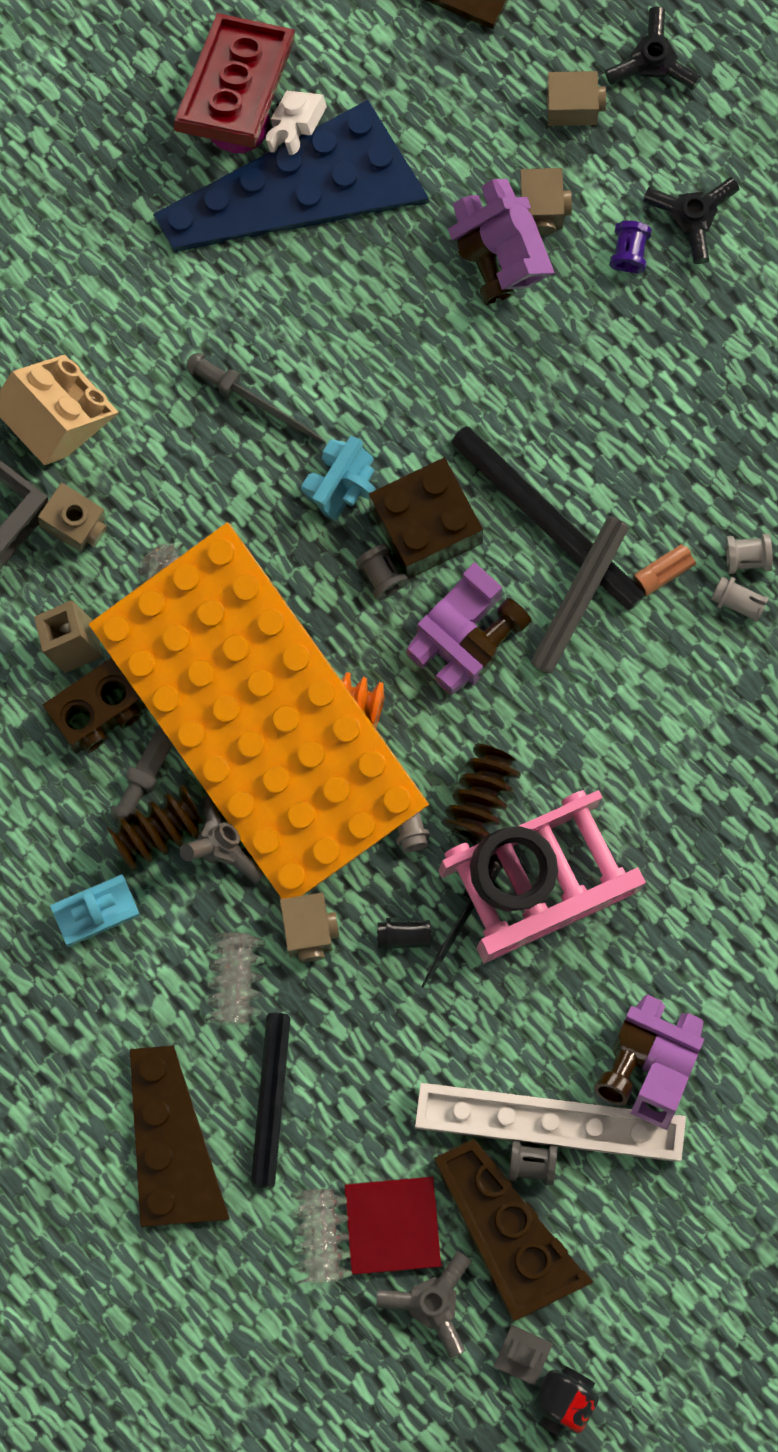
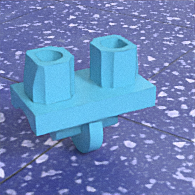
[301,436,376,522]
[50,874,140,947]

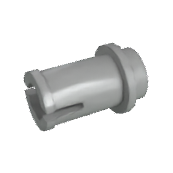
[711,576,769,623]
[396,813,430,853]

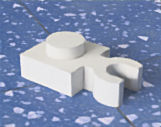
[266,91,327,155]

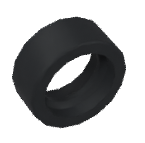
[470,826,558,912]

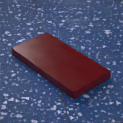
[174,13,295,148]

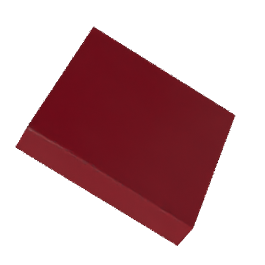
[345,1176,441,1275]

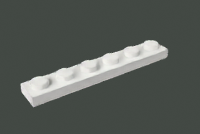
[415,1083,686,1162]

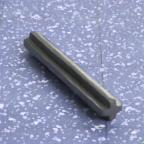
[531,516,628,673]

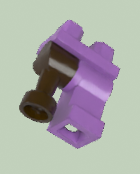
[448,179,555,305]
[407,562,532,695]
[594,995,704,1130]

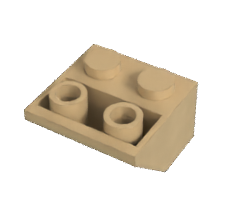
[0,354,119,465]

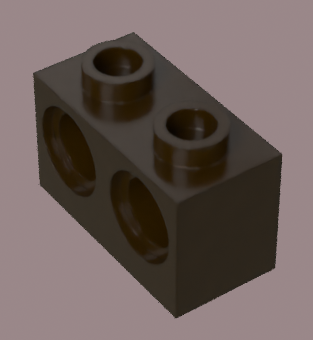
[42,657,146,754]

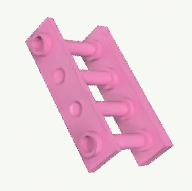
[438,790,646,964]

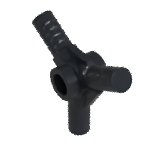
[605,7,701,90]
[643,177,740,264]

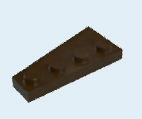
[130,1045,230,1228]

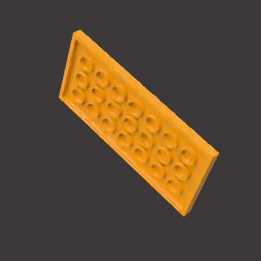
[89,522,430,899]

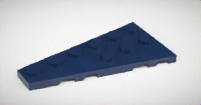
[153,100,429,252]

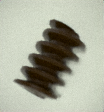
[441,743,521,840]
[107,785,204,871]

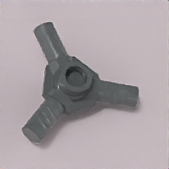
[180,795,264,884]
[376,1251,472,1359]

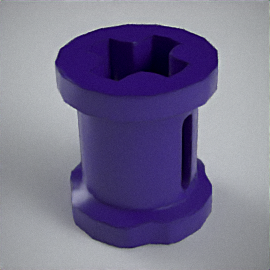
[609,220,652,274]

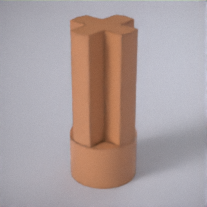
[633,544,696,597]

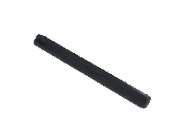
[452,426,645,610]

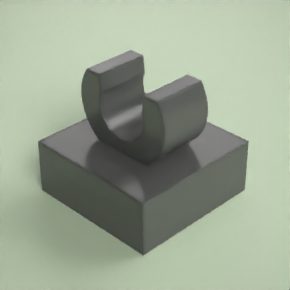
[494,1325,553,1386]

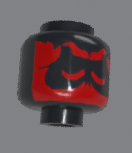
[532,1365,599,1438]

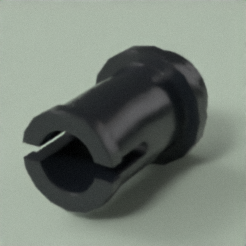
[377,918,431,953]

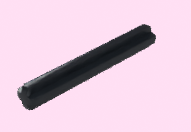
[251,1012,291,1189]

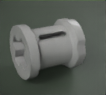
[725,534,773,574]

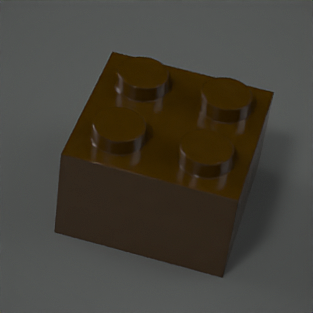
[369,457,483,579]

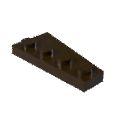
[432,1139,594,1323]

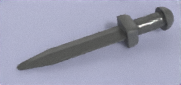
[187,353,326,444]
[111,725,173,824]

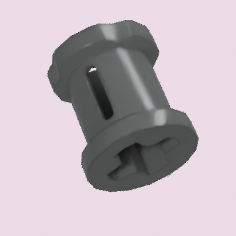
[355,544,409,600]
[509,1141,557,1186]

